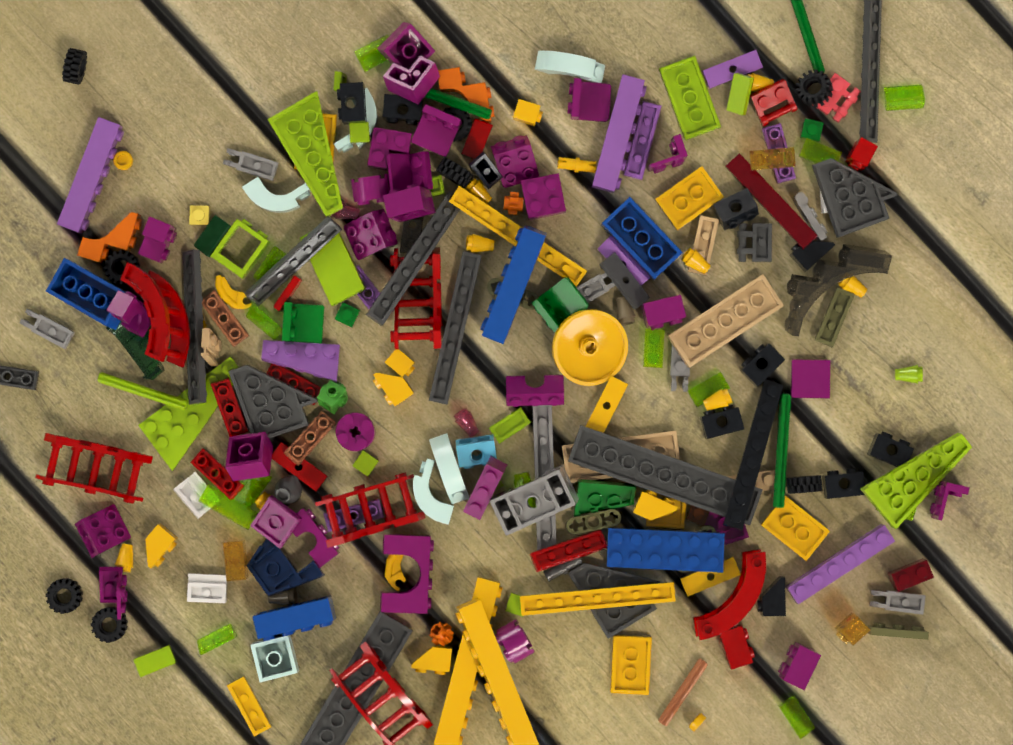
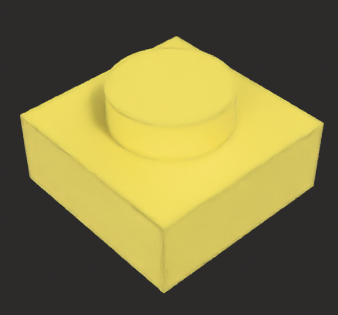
[189,205,210,226]

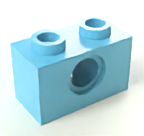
[455,434,497,469]

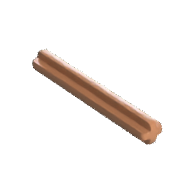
[658,659,708,726]

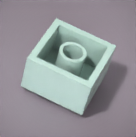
[250,635,299,682]

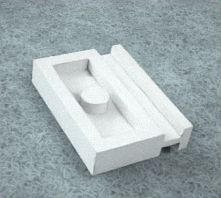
[174,471,220,519]
[187,573,228,603]

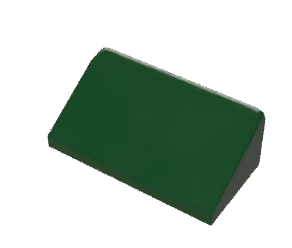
[194,215,231,257]

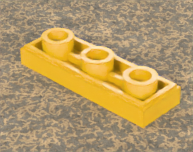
[585,376,628,433]
[680,557,741,597]

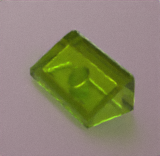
[354,34,389,72]
[884,85,925,111]
[253,246,286,280]
[246,305,283,340]
[235,476,273,508]
[197,624,237,655]
[778,695,815,740]

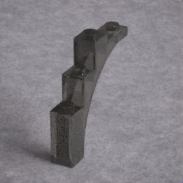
[785,244,892,337]

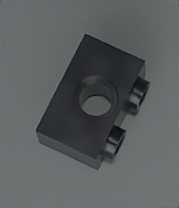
[337,82,367,125]
[383,94,423,125]
[713,188,759,231]
[740,343,785,387]
[700,405,744,439]
[867,431,914,467]
[822,468,865,499]

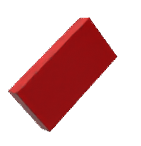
[461,118,493,159]
[274,276,302,312]

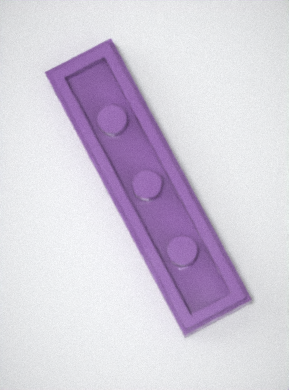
[624,101,661,180]

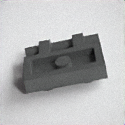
[737,223,772,262]

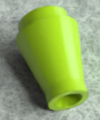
[895,365,923,384]

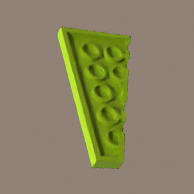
[268,91,343,217]
[138,357,239,471]
[860,433,972,529]

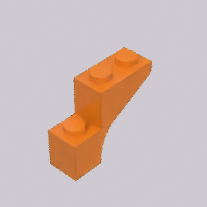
[438,67,495,123]
[77,212,142,263]

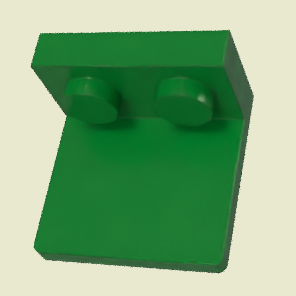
[282,302,325,344]

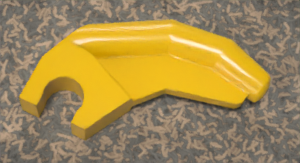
[215,275,253,310]
[385,554,406,591]

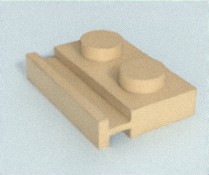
[201,328,222,366]

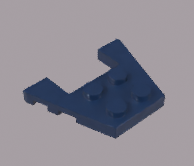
[247,539,325,597]

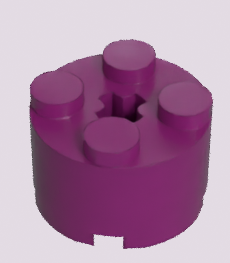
[350,174,390,206]
[336,413,376,451]
[494,619,535,664]

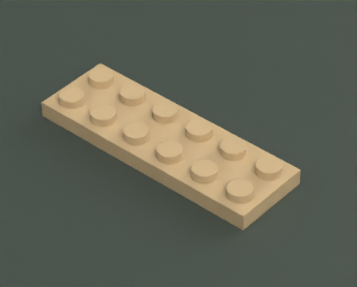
[667,274,784,368]
[562,430,680,483]

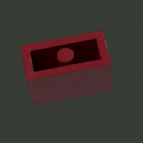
[888,558,934,592]

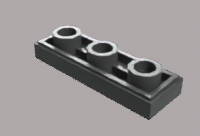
[599,252,650,310]
[0,366,39,390]

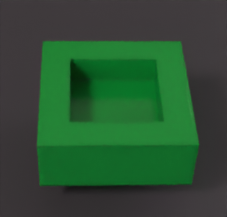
[800,118,824,142]
[335,302,360,328]

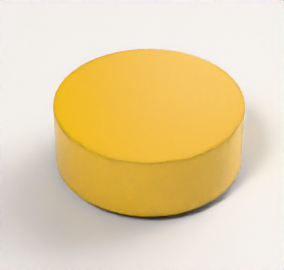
[113,151,133,170]
[689,713,706,732]

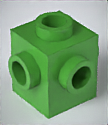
[317,380,348,414]

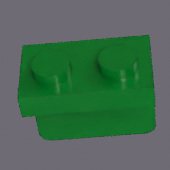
[532,277,589,333]

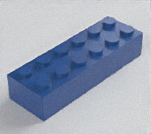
[480,225,547,344]
[607,527,725,573]

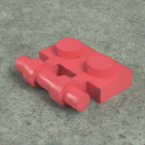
[812,73,861,123]

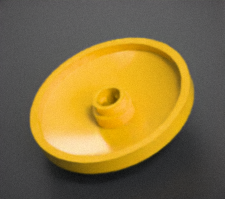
[552,309,628,386]

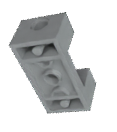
[490,465,579,536]

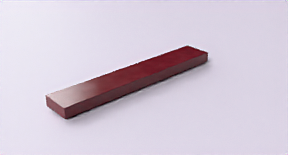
[725,153,818,250]

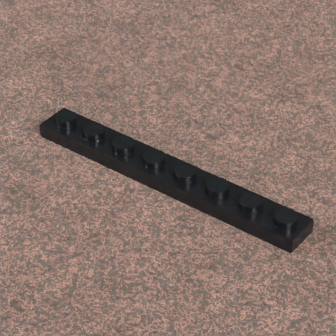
[723,379,783,531]

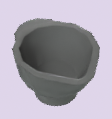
[274,475,302,507]

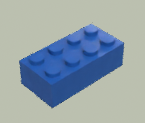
[601,197,683,280]
[46,258,126,330]
[252,595,337,641]

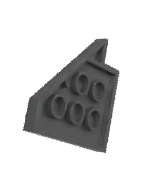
[812,158,898,238]
[228,364,318,438]
[568,563,660,639]

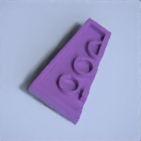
[261,340,340,383]

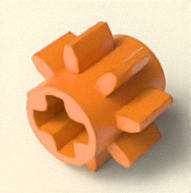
[503,192,524,215]
[429,622,454,647]

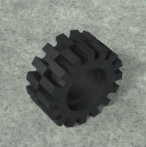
[62,48,87,85]
[796,69,833,107]
[443,106,472,142]
[436,157,473,188]
[104,250,141,285]
[786,475,823,494]
[46,578,83,614]
[91,607,128,643]

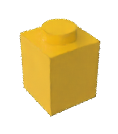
[513,99,543,126]
[385,349,415,377]

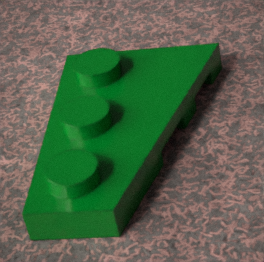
[573,479,636,517]

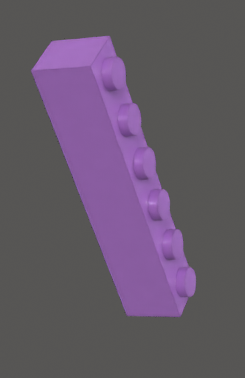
[592,74,647,193]
[57,117,124,234]
[785,524,895,604]

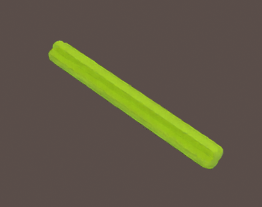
[97,372,188,410]

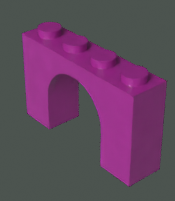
[380,534,434,614]

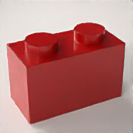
[845,137,878,171]
[719,624,755,670]

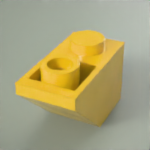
[373,373,415,407]
[632,490,678,520]
[145,523,178,568]
[411,645,452,675]

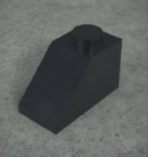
[469,152,503,190]
[789,241,835,272]
[757,576,786,616]

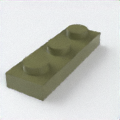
[815,287,855,348]
[868,623,929,640]

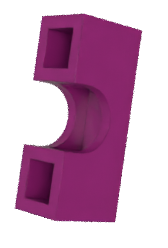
[107,290,151,338]
[506,375,564,407]
[463,456,508,520]
[293,507,340,568]

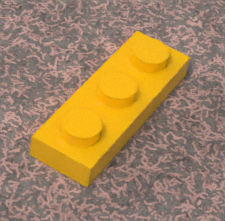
[227,676,272,736]

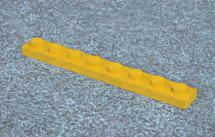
[449,185,587,287]
[520,582,676,616]

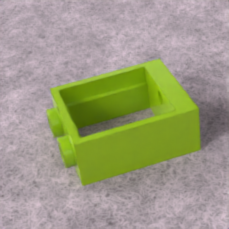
[211,219,270,279]

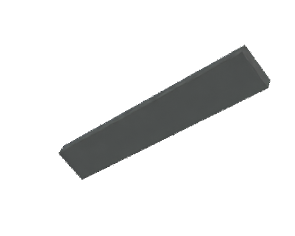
[245,216,342,306]

